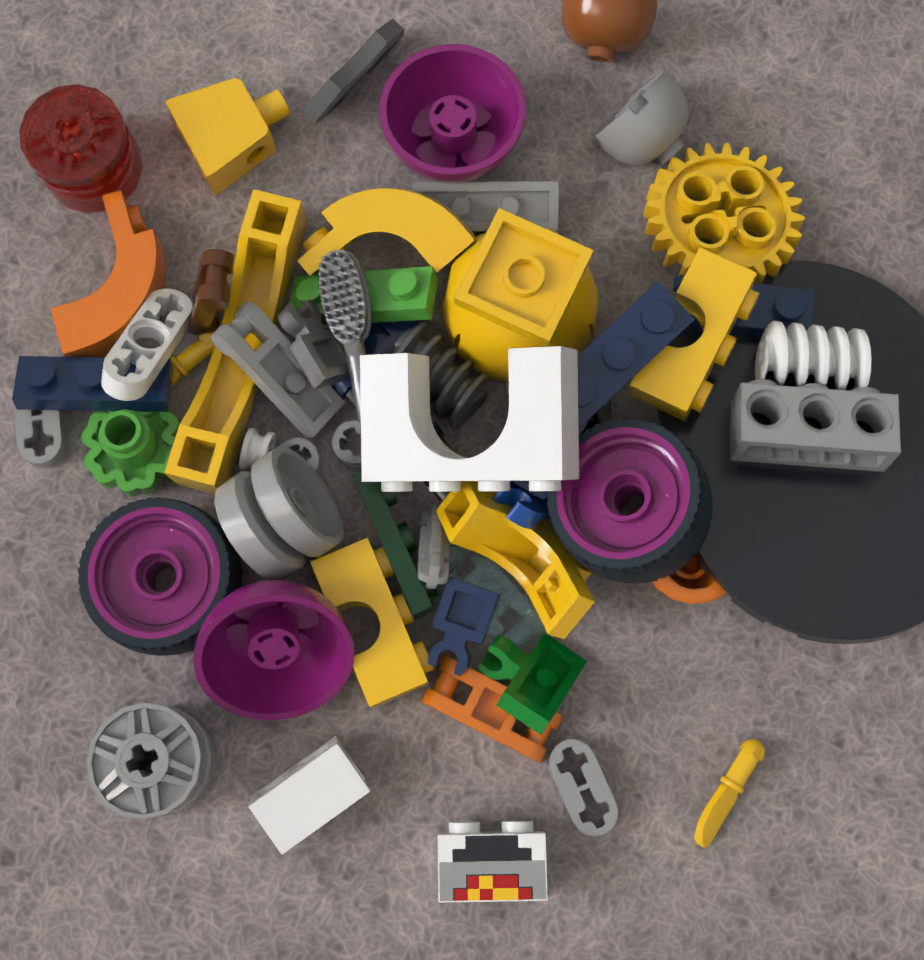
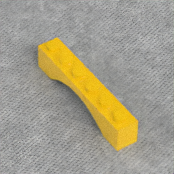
[164,189,308,495]

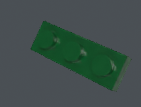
[351,470,439,620]

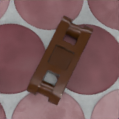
[188,249,235,336]

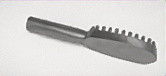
[318,250,372,425]

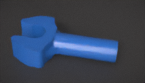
[492,482,551,529]

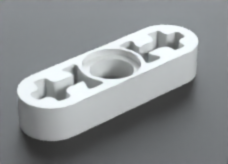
[101,288,192,401]

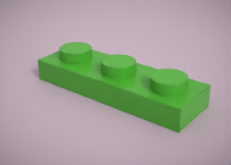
[289,266,439,326]

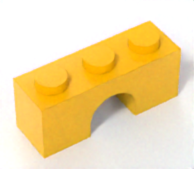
[629,247,760,422]
[310,538,434,709]

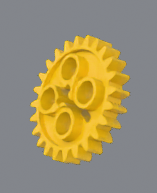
[643,143,805,284]

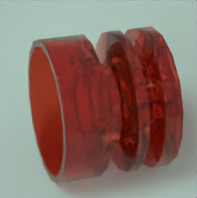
[19,84,143,214]

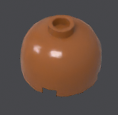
[562,0,658,63]

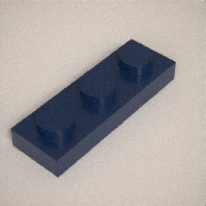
[578,281,695,429]
[12,356,174,412]

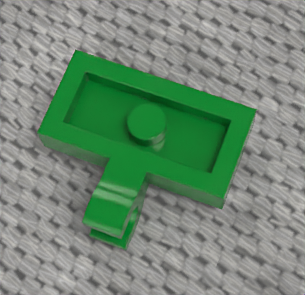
[478,633,587,735]

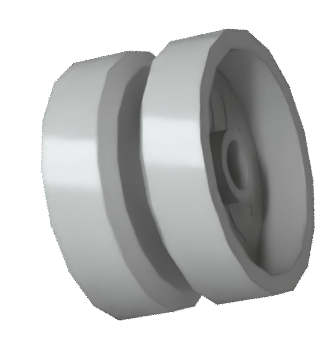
[214,446,344,580]

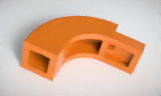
[50,190,166,357]

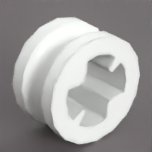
[239,428,277,471]

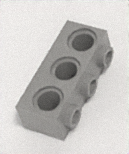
[730,379,901,472]

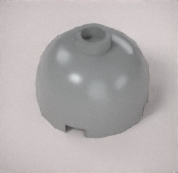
[593,70,690,166]

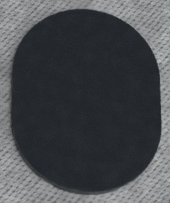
[658,260,924,644]

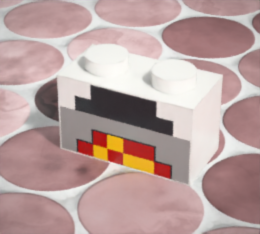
[438,821,548,903]

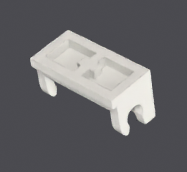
[248,736,370,855]

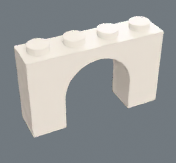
[360,346,579,492]

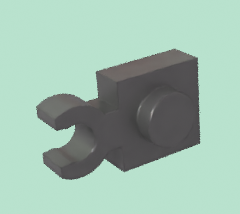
[278,299,350,390]

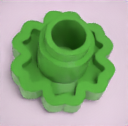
[81,409,180,497]

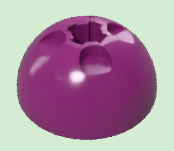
[379,44,526,183]
[193,579,354,720]

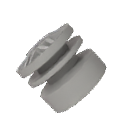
[86,702,217,820]

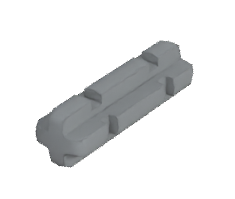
[418,503,450,589]

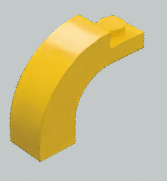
[297,188,476,276]
[436,481,596,639]

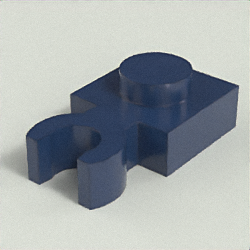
[428,577,501,676]

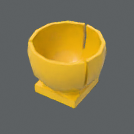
[440,208,600,382]

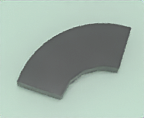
[303,19,405,123]

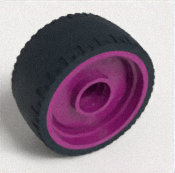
[547,418,713,584]
[78,497,242,656]

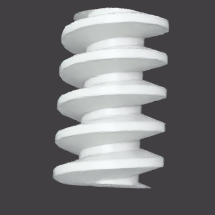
[755,321,872,390]

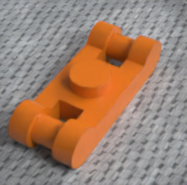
[420,655,563,764]

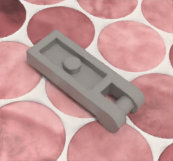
[211,301,346,439]

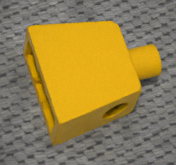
[165,78,291,195]

